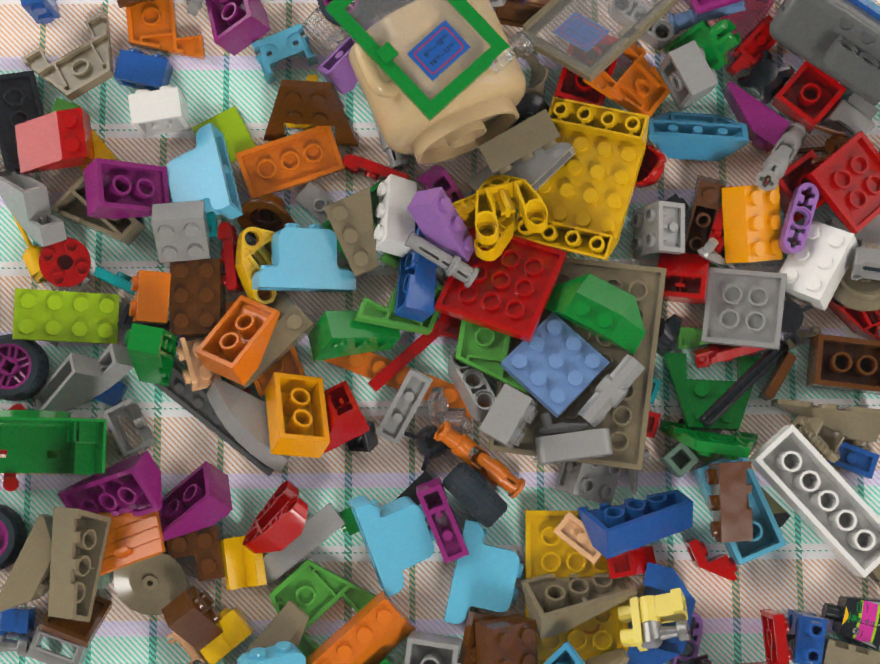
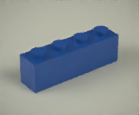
[395,222,438,322]
[578,490,693,559]

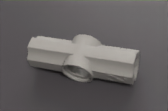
[578,354,645,428]

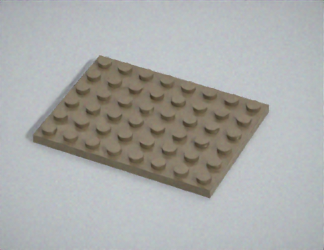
[488,258,667,471]

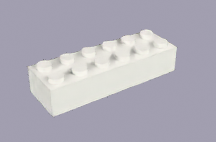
[748,424,880,578]

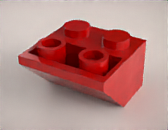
[657,253,711,305]
[324,380,370,453]

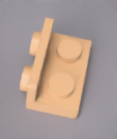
[176,336,222,392]

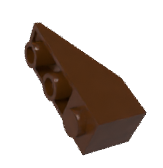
[685,175,726,254]

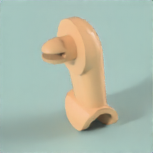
[166,632,208,664]

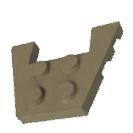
[21,11,114,101]

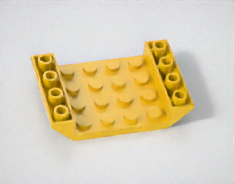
[514,96,649,261]

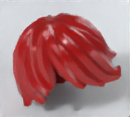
[635,144,667,188]

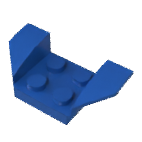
[627,562,696,664]

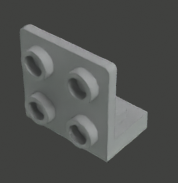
[631,200,685,258]
[555,461,622,505]

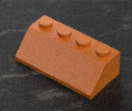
[306,591,416,664]

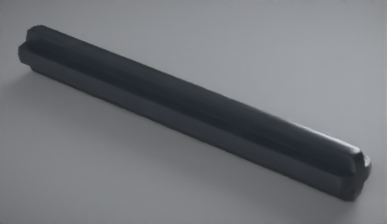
[699,340,789,428]

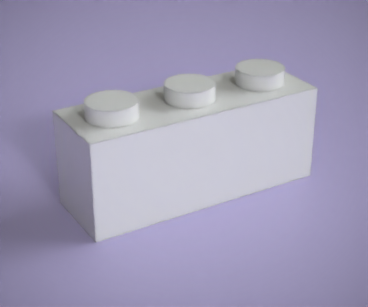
[374,174,417,258]

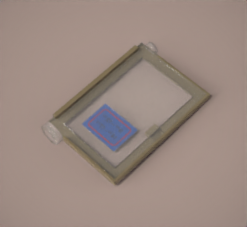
[512,0,679,82]

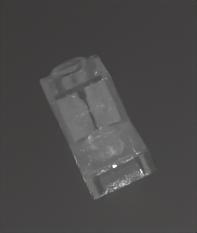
[302,7,349,55]
[427,387,472,435]

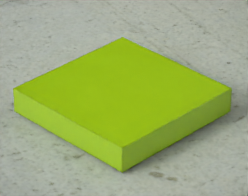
[192,106,256,163]

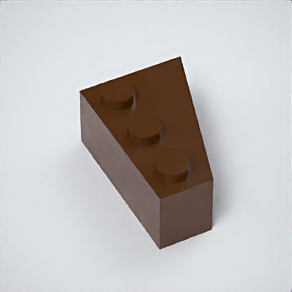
[705,461,753,543]

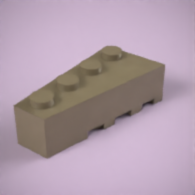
[48,506,112,622]

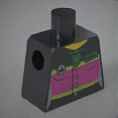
[822,596,880,650]

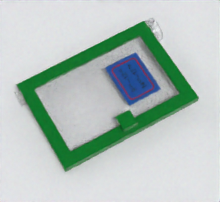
[325,0,516,121]

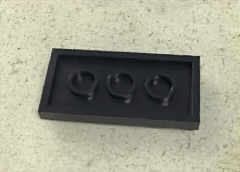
[0,70,44,173]

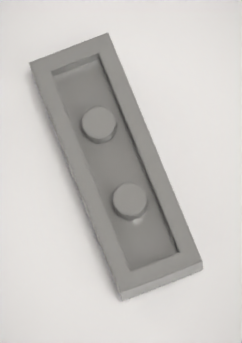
[375,367,433,445]

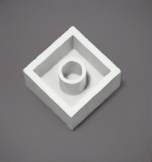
[128,85,191,137]

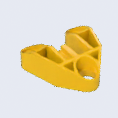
[475,174,548,245]
[452,193,516,261]
[235,227,276,305]

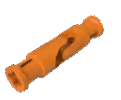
[434,421,525,499]

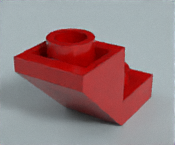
[684,538,738,581]
[606,546,656,579]

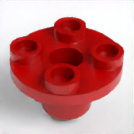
[39,237,91,287]

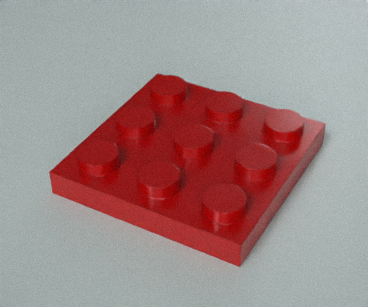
[806,131,880,234]

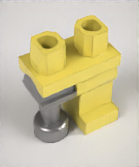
[617,588,691,652]

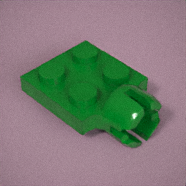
[664,19,741,72]

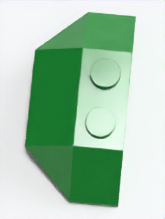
[545,273,646,356]

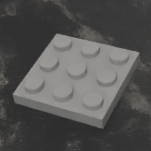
[701,267,787,350]

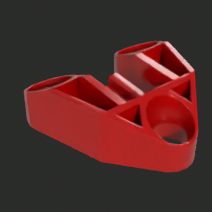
[828,298,880,341]
[243,480,308,554]

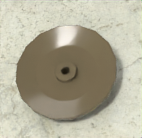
[833,258,880,312]
[113,553,187,615]

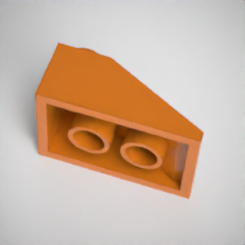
[195,295,280,386]

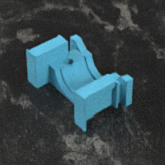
[251,23,318,84]

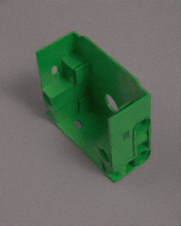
[0,410,107,475]

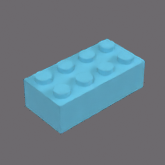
[691,456,787,565]

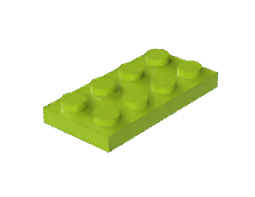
[12,288,120,344]

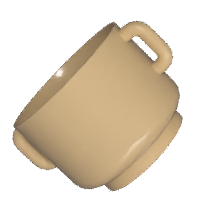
[348,0,526,165]

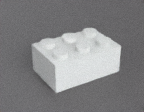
[779,220,859,311]

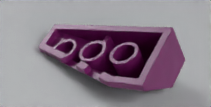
[57,451,162,516]

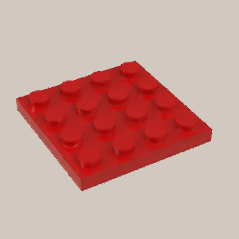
[434,226,567,342]

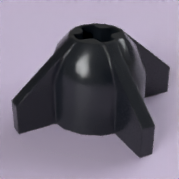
[737,50,795,104]
[781,300,813,344]
[656,314,682,356]
[404,415,450,471]

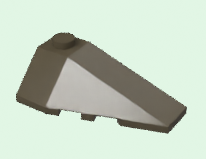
[228,291,315,391]
[771,399,880,447]
[521,573,637,639]
[235,599,310,664]

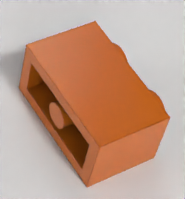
[129,270,171,325]

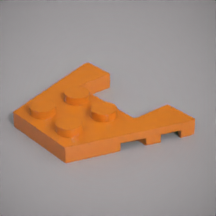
[126,0,206,60]
[583,39,671,117]

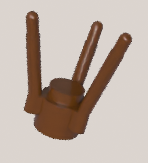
[797,124,850,165]

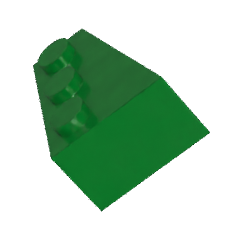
[308,311,401,361]
[125,323,179,387]

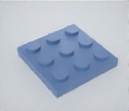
[500,312,610,418]

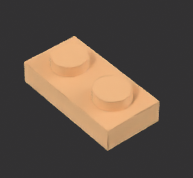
[552,511,602,564]

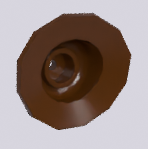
[237,194,295,239]

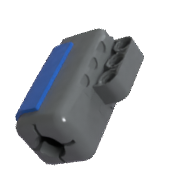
[769,0,880,106]

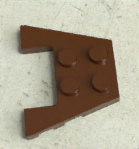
[264,79,359,147]

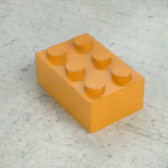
[721,184,783,263]
[265,372,330,458]

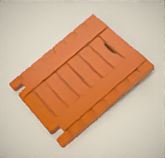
[76,482,166,576]

